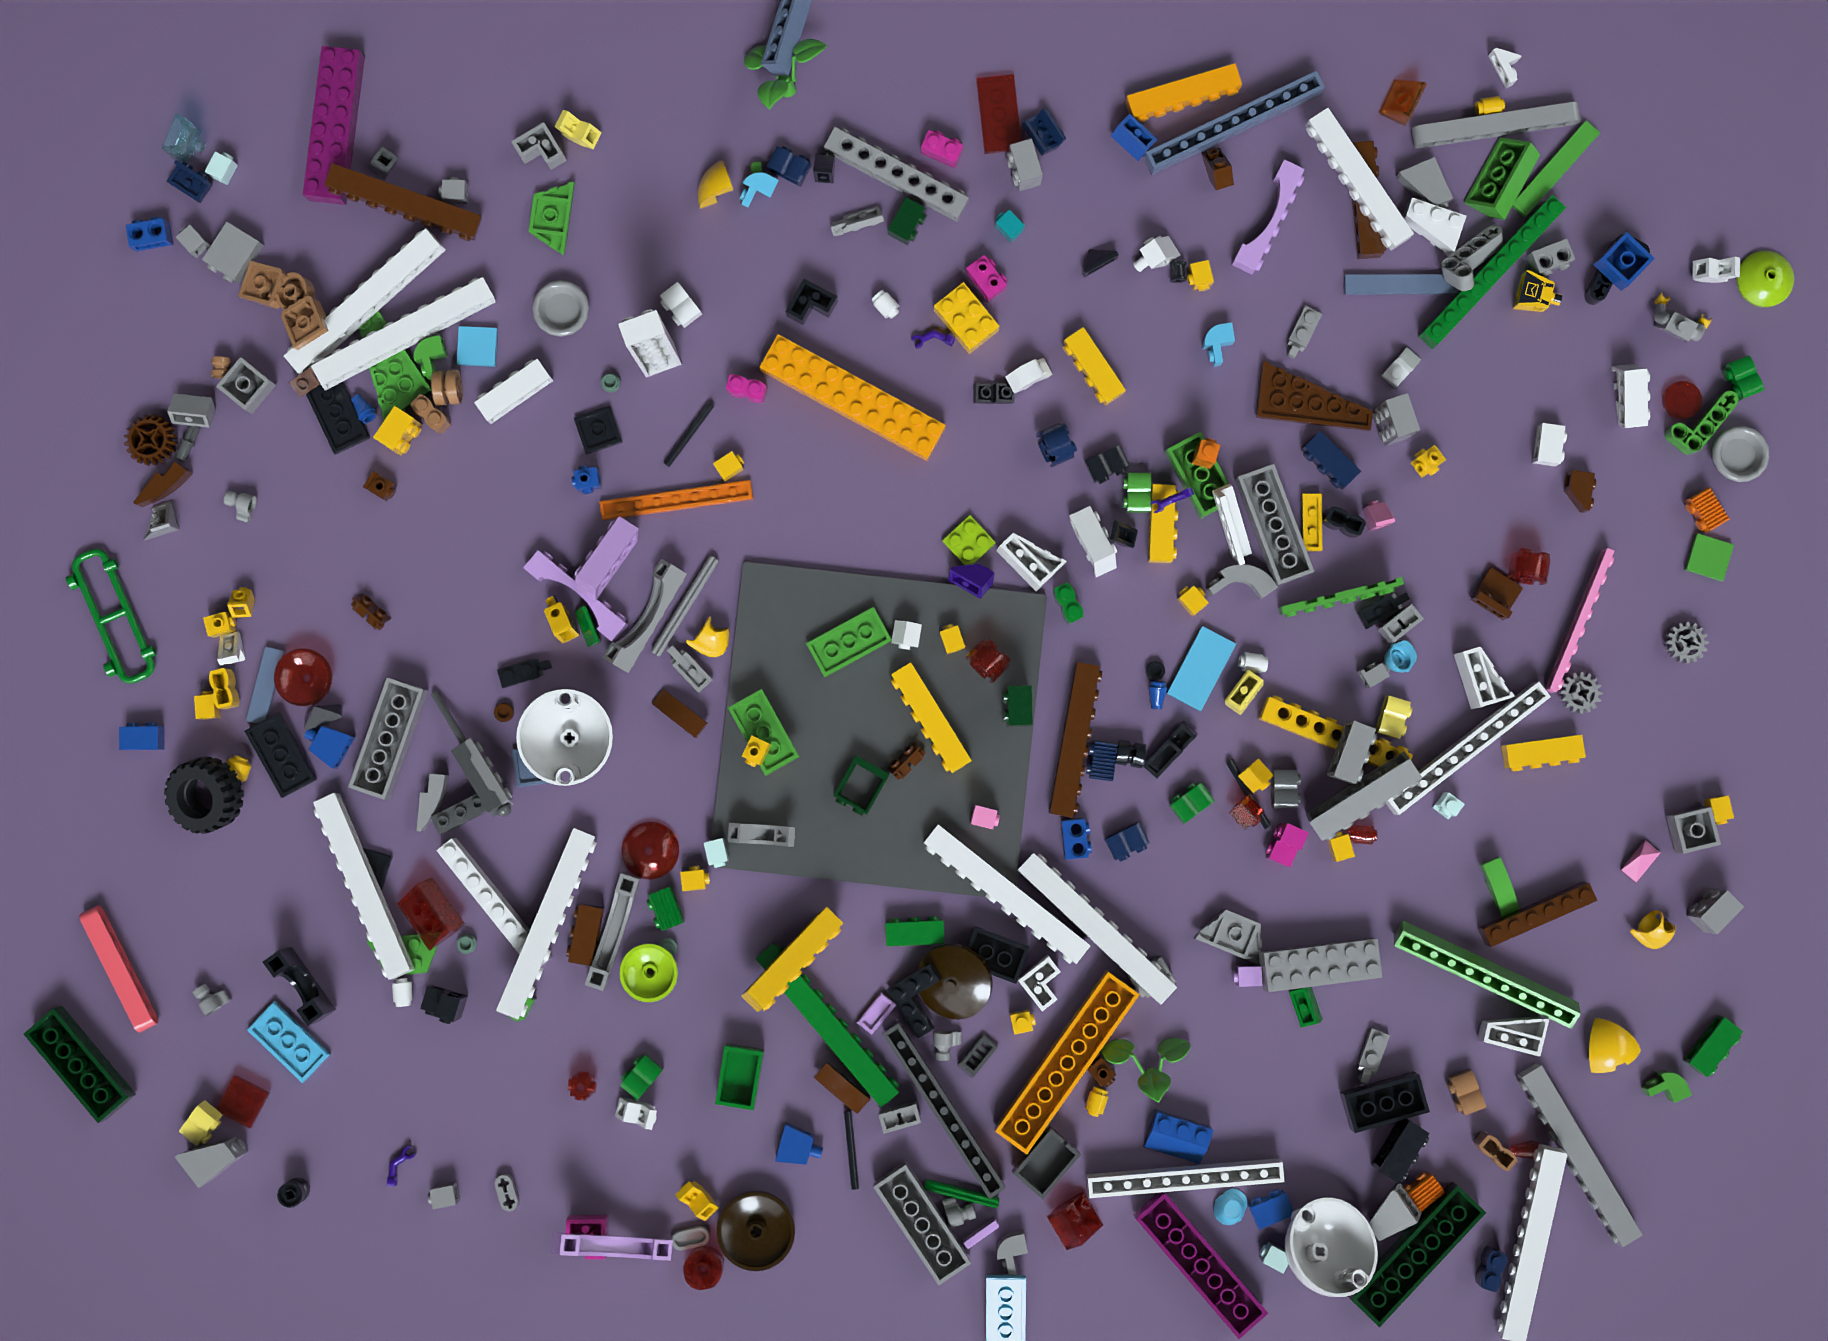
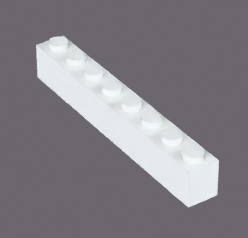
[1306,108,1414,251]
[436,838,552,966]

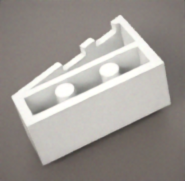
[1403,198,1466,256]
[1611,364,1650,428]
[996,533,1067,591]
[1454,647,1515,709]
[1477,1016,1549,1057]

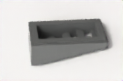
[958,1034,998,1078]

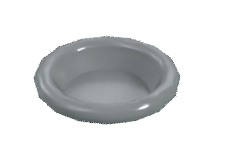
[532,280,589,337]
[1712,426,1770,482]

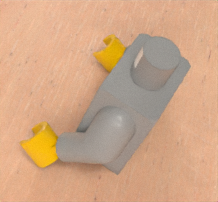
[1654,292,1712,343]

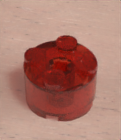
[1508,548,1551,585]
[965,639,1011,683]
[683,1246,724,1290]

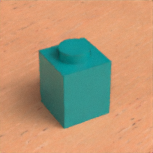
[995,210,1025,243]

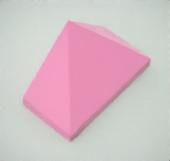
[1620,840,1661,882]

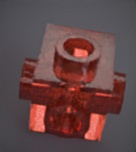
[567,1071,597,1101]

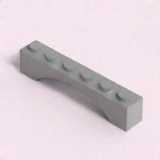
[603,559,687,673]
[585,872,642,991]

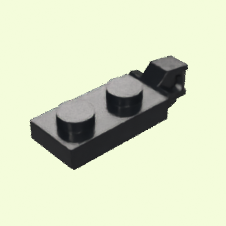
[1356,592,1410,630]
[497,658,552,689]

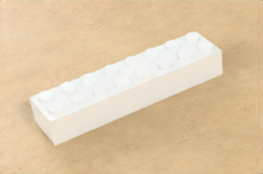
[618,309,682,377]

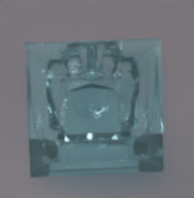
[162,113,206,163]

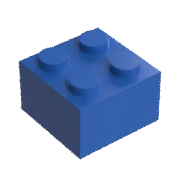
[1593,232,1655,291]

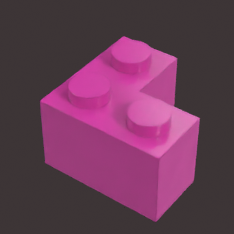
[1265,822,1309,868]
[566,1215,608,1259]

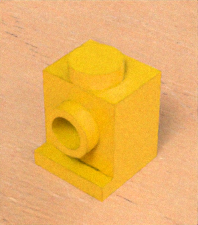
[227,587,255,618]

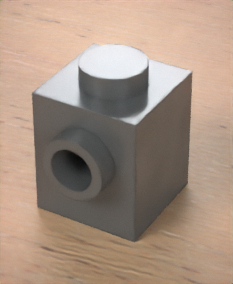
[368,146,398,180]

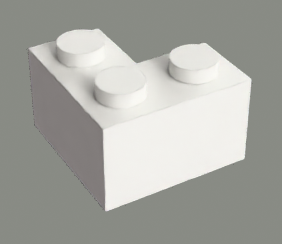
[1018,955,1061,1011]

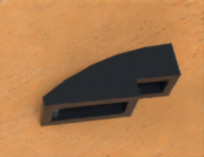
[1143,721,1198,779]

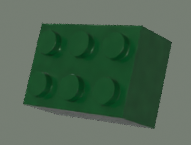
[1002,685,1033,727]

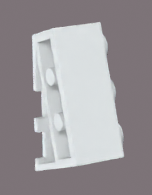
[1069,506,1117,577]

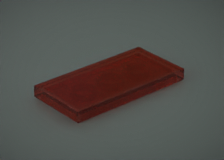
[976,74,1022,154]

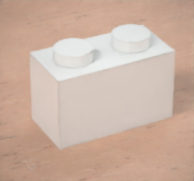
[1532,423,1567,467]

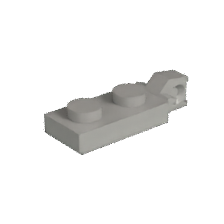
[830,206,884,236]
[1287,306,1322,359]
[667,646,713,693]
[1357,1028,1390,1084]

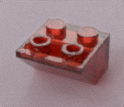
[1047,1192,1103,1250]

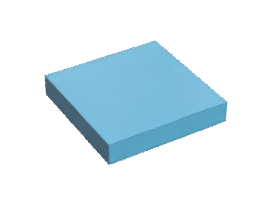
[457,326,498,367]

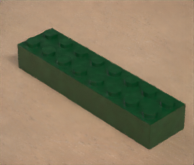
[1348,1181,1486,1328]

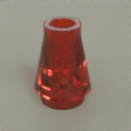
[1511,1140,1539,1159]

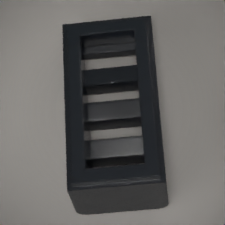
[1110,520,1138,548]

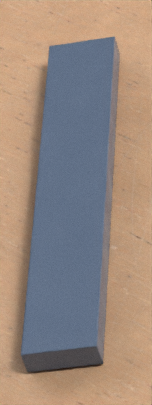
[1344,274,1459,295]

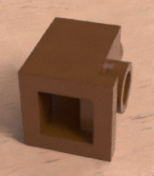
[363,471,397,502]
[1087,1055,1116,1087]

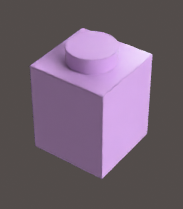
[1232,965,1262,987]

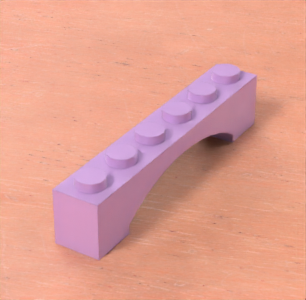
[1232,159,1305,275]
[523,550,628,642]
[551,1233,673,1261]

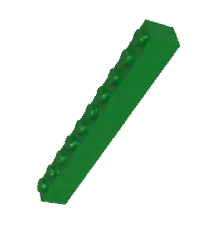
[1418,195,1566,349]
[756,943,899,1108]

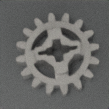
[1664,622,1709,664]
[1558,672,1603,714]

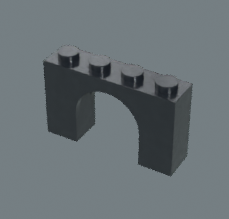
[263,947,336,1026]

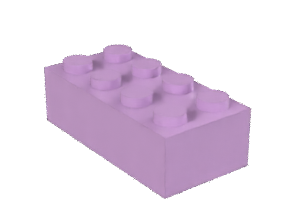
[575,516,639,601]

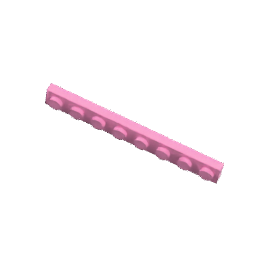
[1545,548,1614,693]

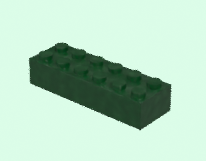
[24,1006,136,1123]

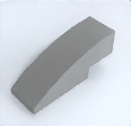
[416,774,449,831]

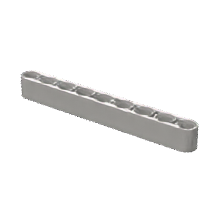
[1412,102,1581,148]

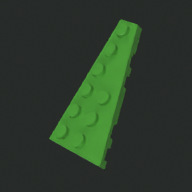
[359,311,432,421]
[1278,577,1404,618]

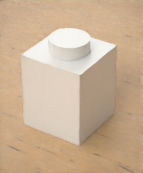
[891,620,922,650]

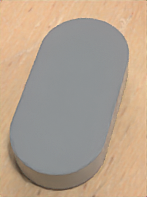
[671,1225,710,1251]

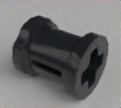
[1169,260,1187,283]

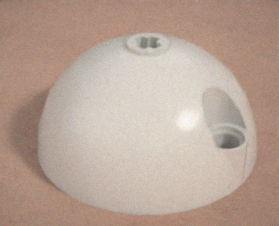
[516,689,613,786]
[1285,1198,1378,1297]

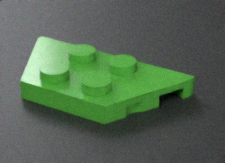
[529,182,575,255]
[367,932,443,975]

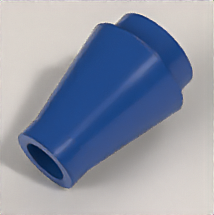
[351,394,377,423]
[1148,681,1167,709]

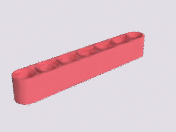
[79,905,158,1033]

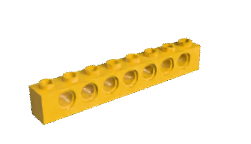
[1258,695,1413,767]

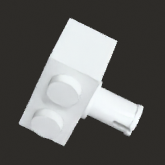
[1133,236,1180,272]

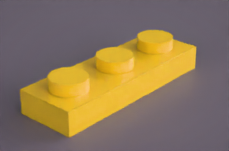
[1301,494,1322,552]

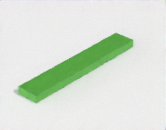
[1512,121,1600,218]

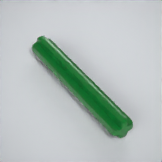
[924,1179,1000,1208]

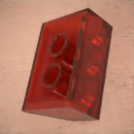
[397,877,465,951]

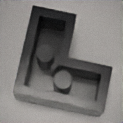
[785,279,838,325]
[420,985,468,1024]

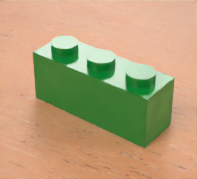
[885,916,945,947]
[1683,1015,1743,1077]

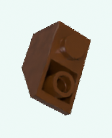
[1202,148,1234,190]
[1564,470,1596,513]

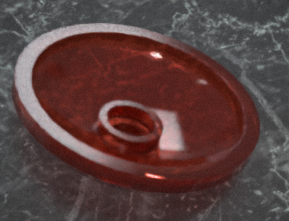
[274,648,333,706]
[621,822,679,879]

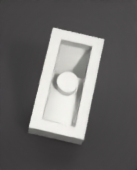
[1488,48,1522,88]
[1382,347,1421,388]
[217,631,245,665]

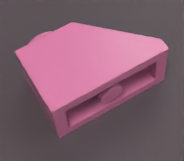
[1363,500,1395,531]
[970,805,1000,829]

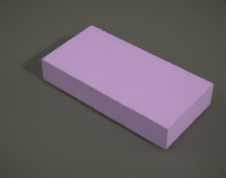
[857,992,896,1035]
[963,1217,999,1249]

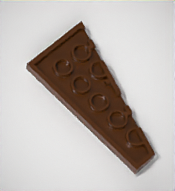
[1256,360,1373,431]

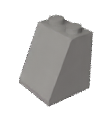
[175,1137,248,1188]

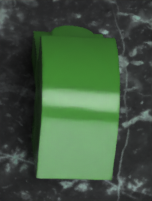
[414,335,448,381]
[1641,1070,1692,1103]

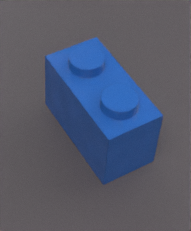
[1111,113,1157,161]
[119,723,164,750]
[1247,1189,1293,1230]

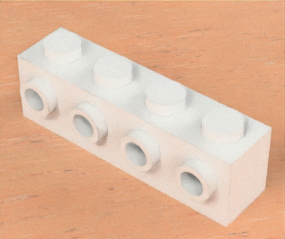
[474,359,553,424]

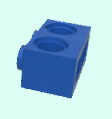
[126,217,173,252]
[1061,819,1092,860]

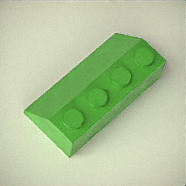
[1464,137,1540,220]

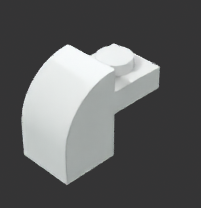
[1693,257,1740,283]
[1006,358,1053,394]
[615,1098,657,1130]

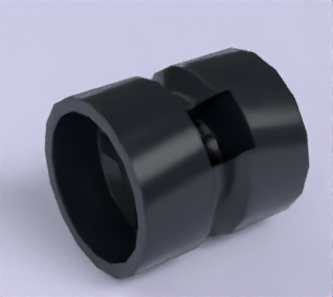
[1116,740,1146,768]
[277,1177,310,1208]

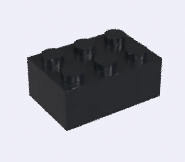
[967,926,1030,984]
[1371,1119,1430,1184]

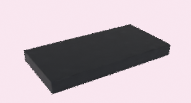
[306,382,370,455]
[244,712,317,798]

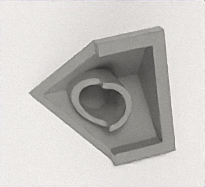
[143,501,180,541]

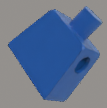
[304,726,355,769]
[775,1122,823,1165]

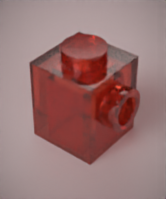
[1229,794,1264,829]

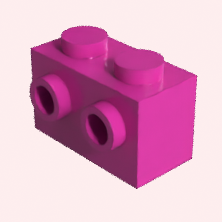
[921,130,963,168]
[966,255,1007,302]

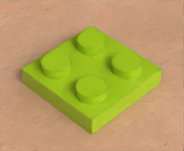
[942,515,996,565]

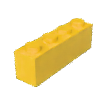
[1063,327,1126,406]
[1148,484,1179,563]
[1501,735,1586,772]

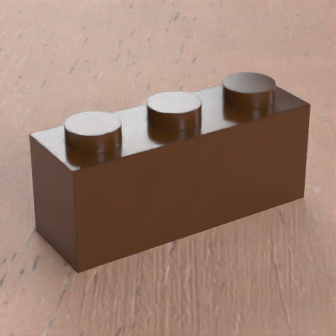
[566,904,605,966]

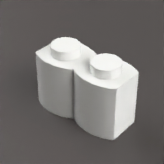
[660,282,702,328]

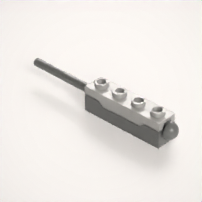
[431,691,514,817]

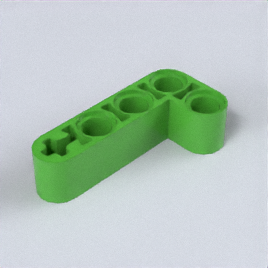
[1665,391,1739,455]

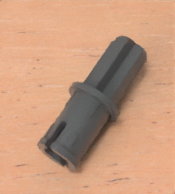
[174,425,200,462]

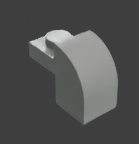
[996,1230,1028,1275]

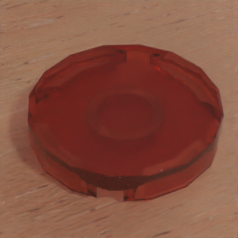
[1662,381,1702,419]

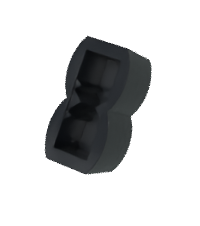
[1084,445,1130,484]
[1322,507,1367,538]

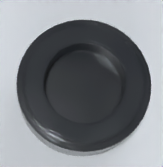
[1145,661,1165,680]

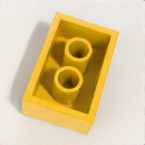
[934,282,1000,354]

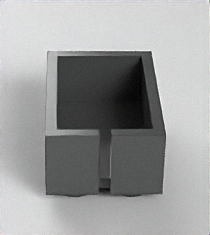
[1012,1126,1081,1199]

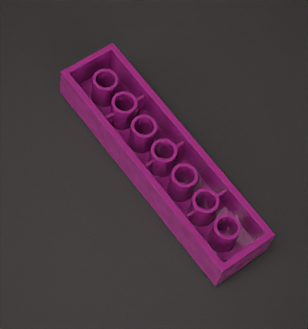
[302,46,365,205]
[1133,1192,1268,1339]

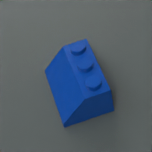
[1144,1109,1213,1164]

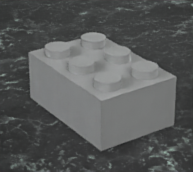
[1373,393,1420,446]
[1327,721,1377,784]

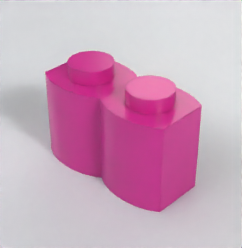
[726,374,767,403]

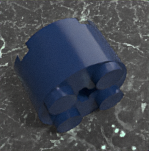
[1036,423,1077,467]

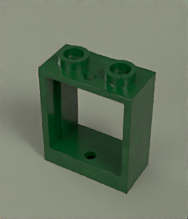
[833,755,890,816]

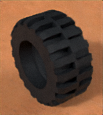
[164,756,244,834]

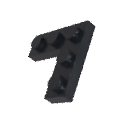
[887,962,942,1038]

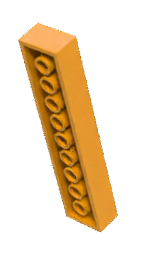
[760,334,946,462]
[994,970,1140,1154]

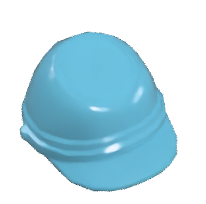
[1384,640,1417,673]
[1213,1188,1248,1225]

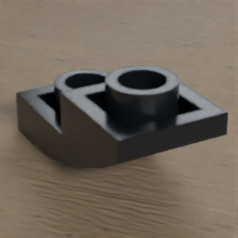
[973,383,1014,404]

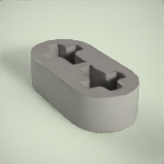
[495,1174,519,1212]

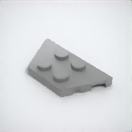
[1194,909,1262,965]

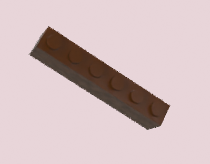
[1352,141,1386,259]
[1478,882,1597,947]

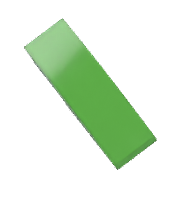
[1479,857,1519,917]

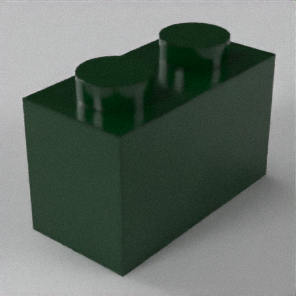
[888,197,927,245]

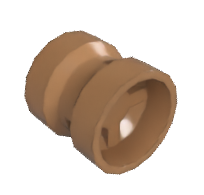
[211,356,231,379]

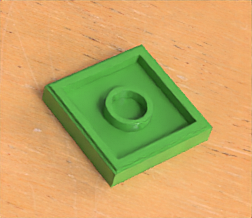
[1685,533,1734,581]

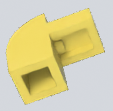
[555,110,602,149]

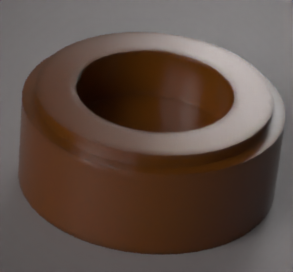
[494,703,514,722]

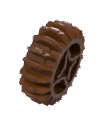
[124,414,178,466]

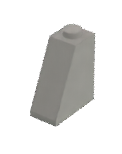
[1396,157,1453,208]
[1369,1182,1422,1241]

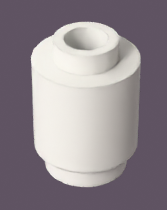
[872,290,899,319]
[1238,652,1268,673]
[392,978,413,1007]

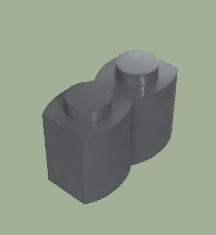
[1271,769,1301,808]

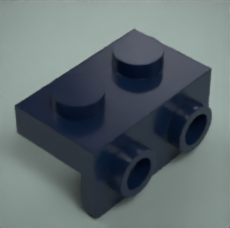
[1021,108,1066,156]
[166,160,213,203]

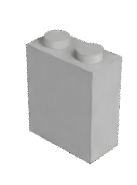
[202,222,264,284]

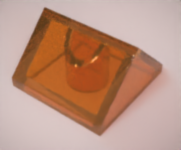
[1379,79,1427,126]

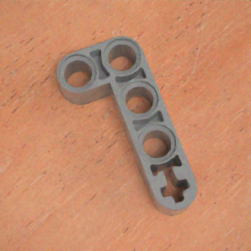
[1441,225,1504,291]

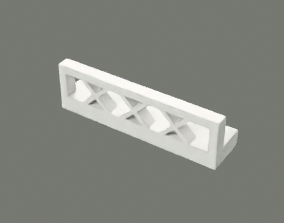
[1212,484,1252,565]

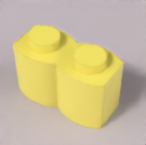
[1375,695,1412,739]
[179,1100,223,1147]

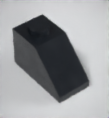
[813,153,835,184]

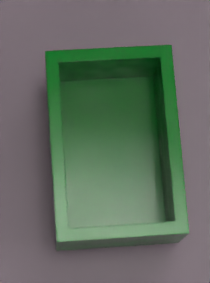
[715,1043,765,1111]

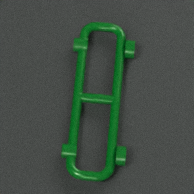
[65,548,157,684]

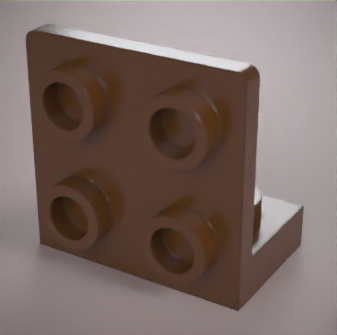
[1470,568,1523,620]

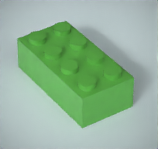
[1164,432,1237,519]

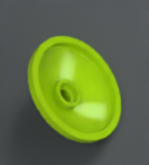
[1736,250,1794,307]
[620,944,678,1002]

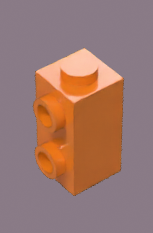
[1191,438,1221,469]

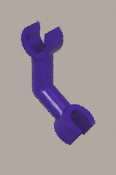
[911,329,955,349]
[1150,487,1194,513]
[387,1146,417,1187]

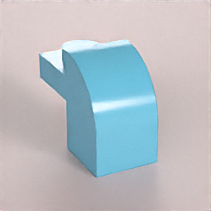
[739,172,779,208]
[1202,322,1235,367]

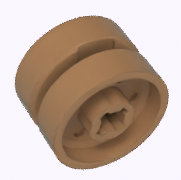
[431,369,463,406]

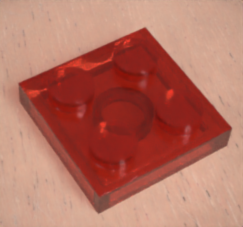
[217,1075,270,1128]

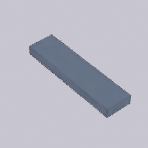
[246,647,286,724]

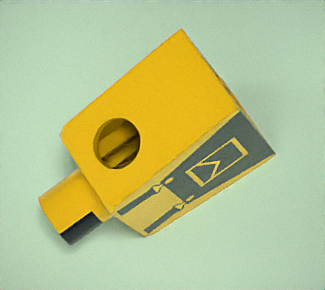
[1513,270,1562,312]
[544,596,580,644]

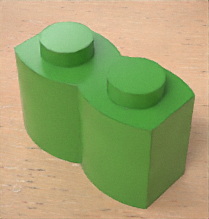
[1123,473,1151,513]

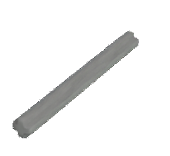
[651,556,718,656]

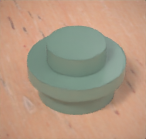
[601,373,620,393]
[457,934,477,954]
[659,938,677,956]

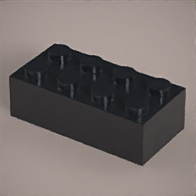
[1340,1071,1430,1133]

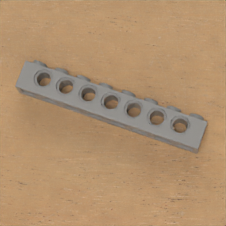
[824,127,969,222]

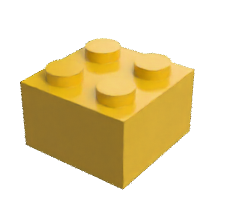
[373,406,422,456]

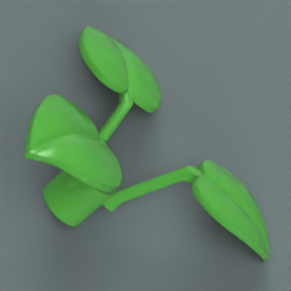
[744,39,827,109]
[1100,1038,1191,1103]

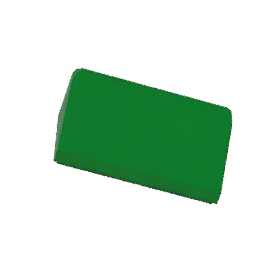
[575,606,601,647]
[1289,987,1323,1028]

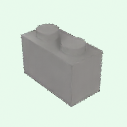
[167,394,216,428]

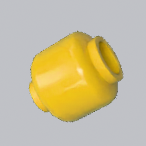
[226,755,251,782]

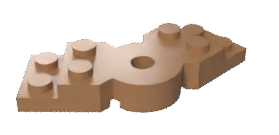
[238,261,329,350]

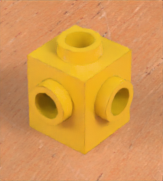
[1411,445,1446,478]

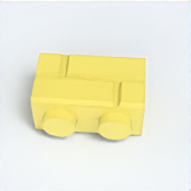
[1225,670,1264,715]

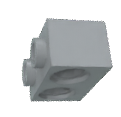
[1527,239,1576,277]
[1377,604,1424,644]
[878,1101,921,1134]

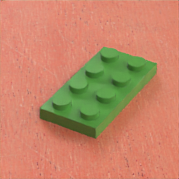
[806,607,892,677]
[728,689,800,776]

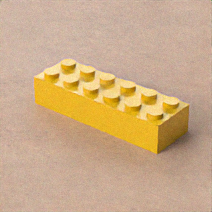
[741,907,843,1012]

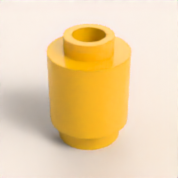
[1475,96,1505,116]
[1085,1086,1109,1117]

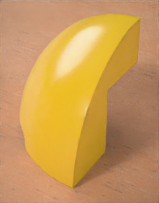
[697,160,733,209]
[1589,1017,1641,1073]

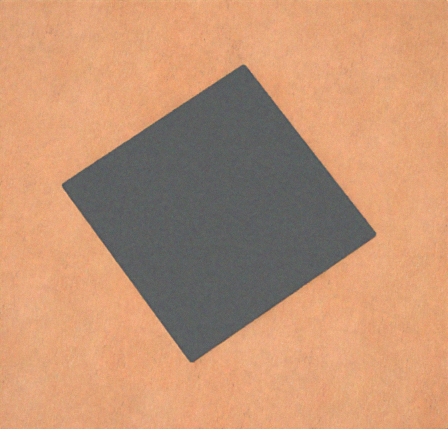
[710,562,1047,897]

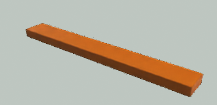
[599,480,753,521]

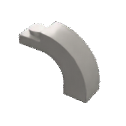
[1207,564,1278,600]
[728,823,795,847]

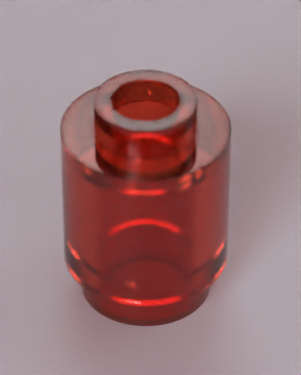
[1348,824,1378,845]

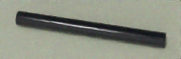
[664,402,714,467]
[1226,759,1271,829]
[844,1110,859,1190]

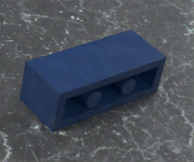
[1301,431,1361,490]

